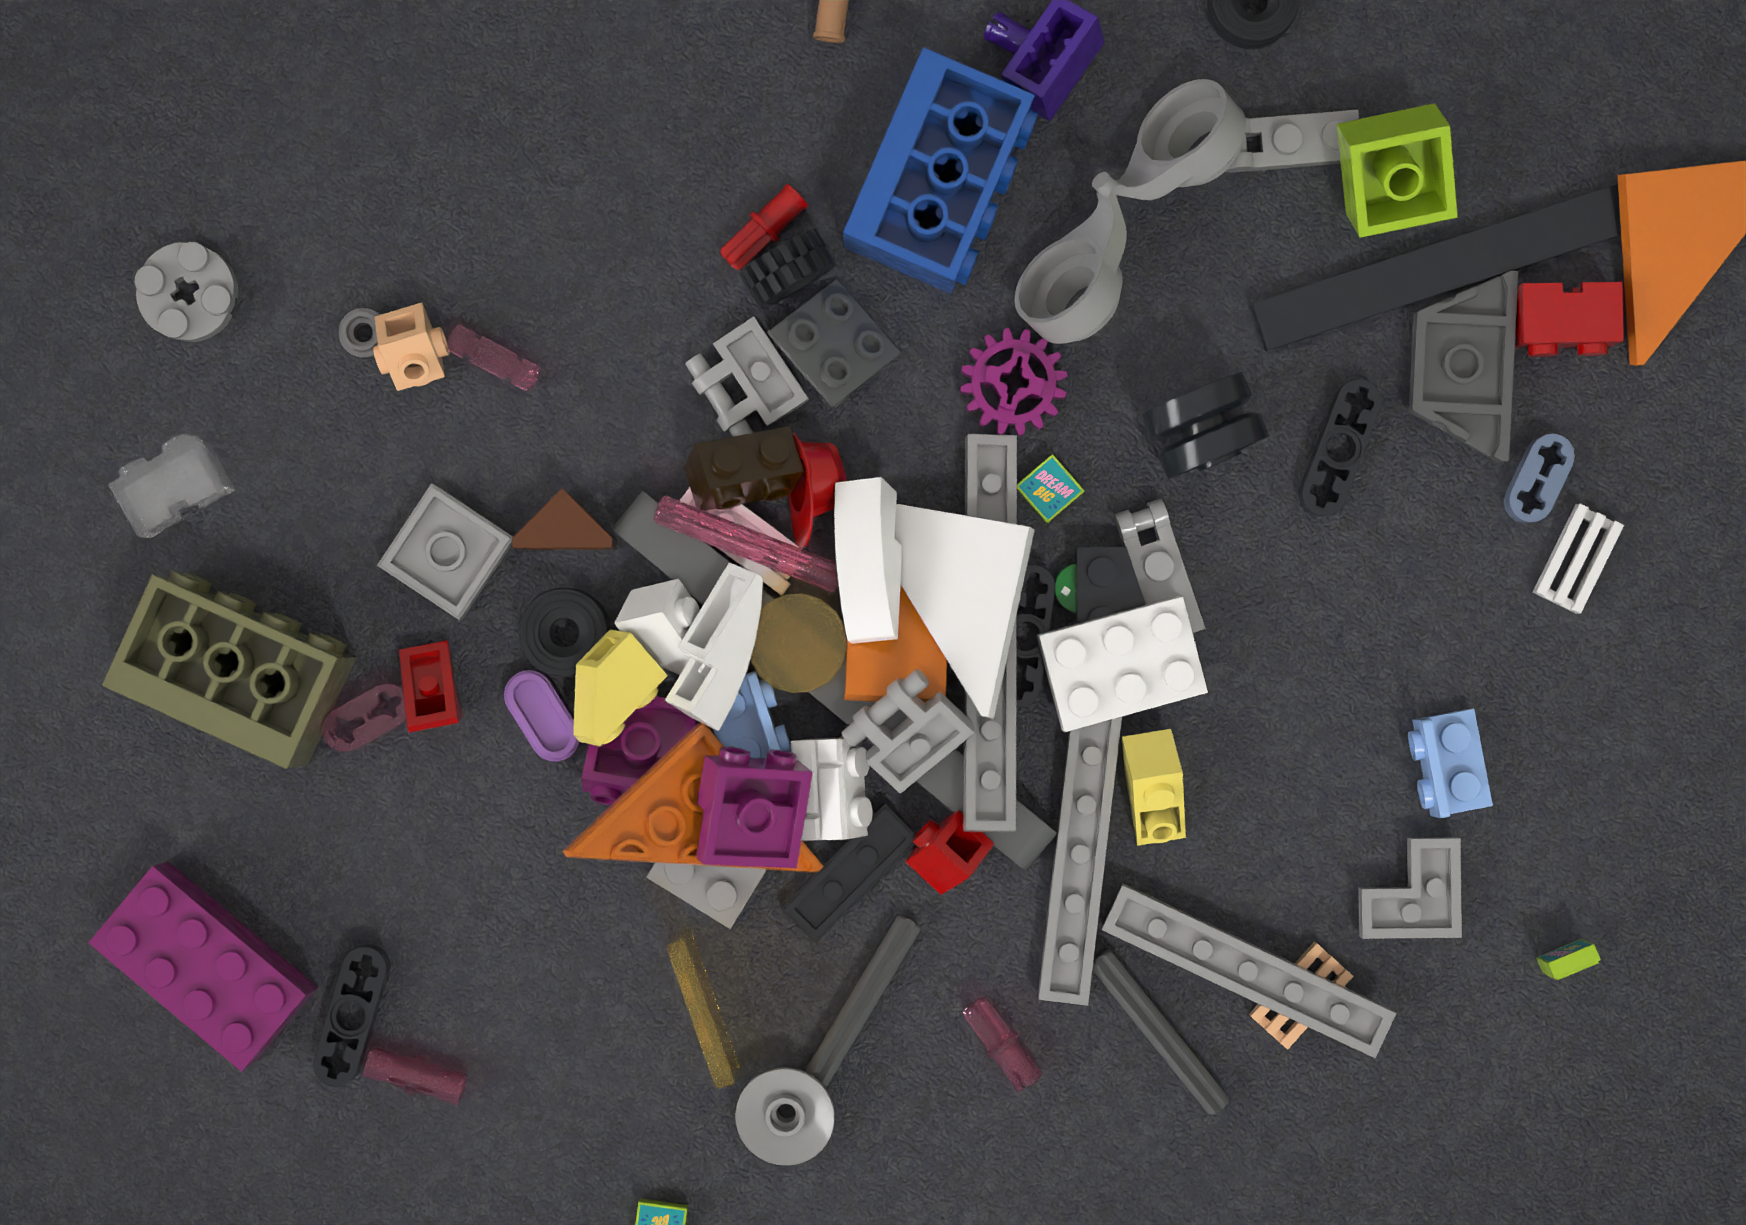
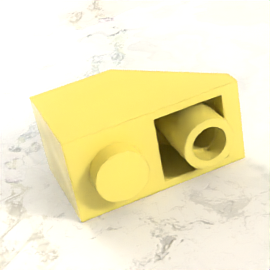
[573,630,668,746]
[1122,729,1186,846]

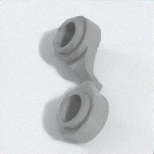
[1015,79,1246,344]

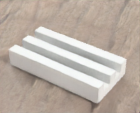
[1533,503,1624,614]

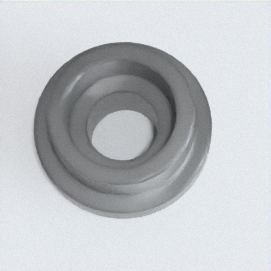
[339,308,380,358]

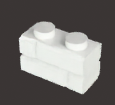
[791,737,873,841]

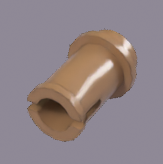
[813,0,849,43]

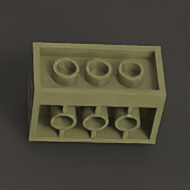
[102,570,356,769]

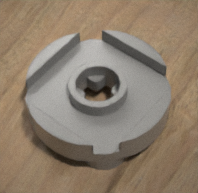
[134,242,239,342]

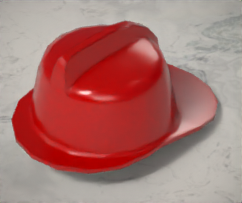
[788,432,847,548]

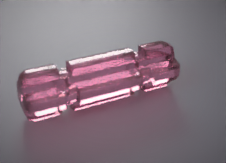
[447,325,541,391]

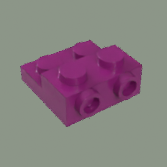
[581,696,697,806]
[696,747,813,868]

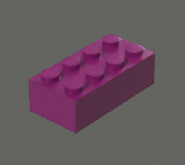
[88,861,318,1072]

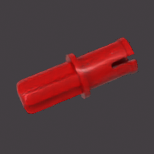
[720,184,808,271]

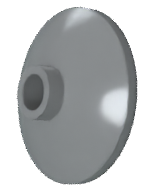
[735,1067,835,1165]

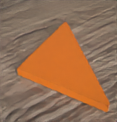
[1618,160,1746,366]
[562,723,824,872]

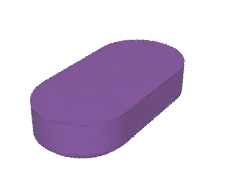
[504,670,581,761]

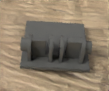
[767,279,901,408]

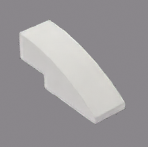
[834,477,902,644]
[665,563,763,731]

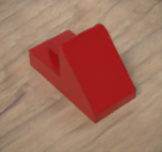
[399,640,463,733]

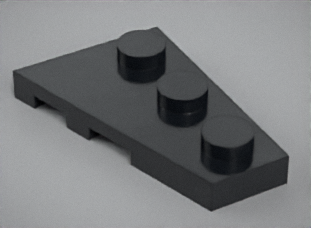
[1075,546,1146,624]

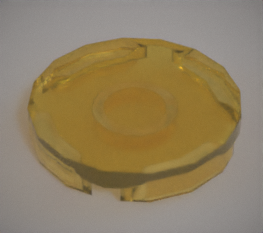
[750,593,847,693]

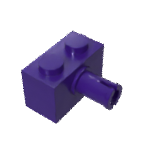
[984,0,1105,122]

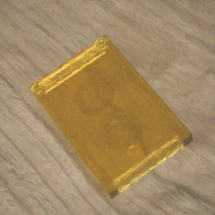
[666,929,740,1089]

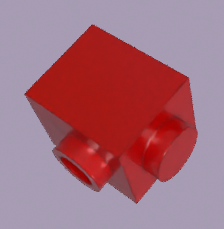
[905,810,995,895]

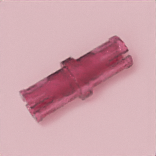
[363,1046,468,1106]

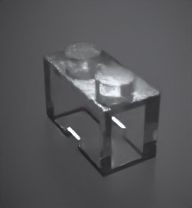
[108,433,236,538]

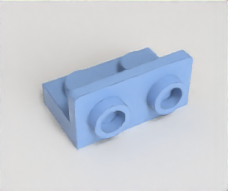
[713,671,791,759]
[1408,708,1493,818]

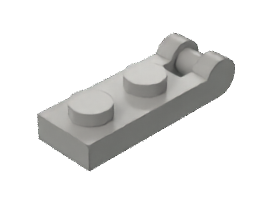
[1225,110,1359,172]
[1114,498,1206,633]

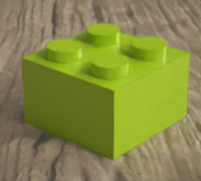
[1336,103,1458,238]

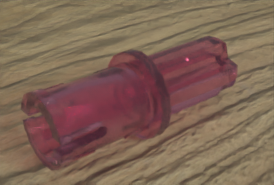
[963,997,1042,1092]

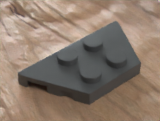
[1409,271,1519,462]

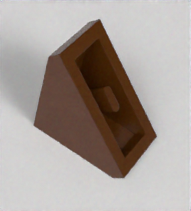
[512,488,617,550]

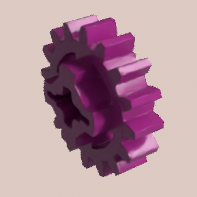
[960,328,1067,437]

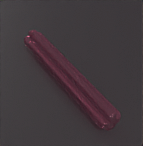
[654,496,839,592]

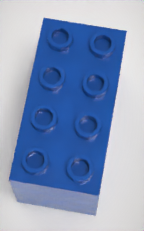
[843,47,1039,294]

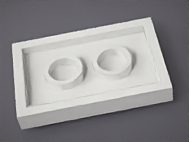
[1037,596,1208,732]

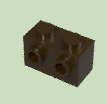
[684,426,804,512]

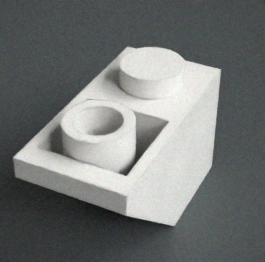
[615,579,700,675]

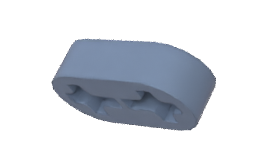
[1504,433,1575,523]

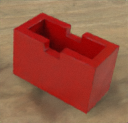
[1515,282,1624,357]

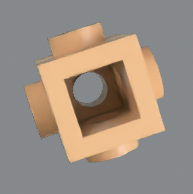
[373,303,449,391]

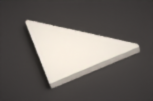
[895,504,1035,719]

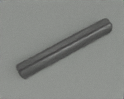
[804,914,920,1088]
[1092,950,1229,1116]

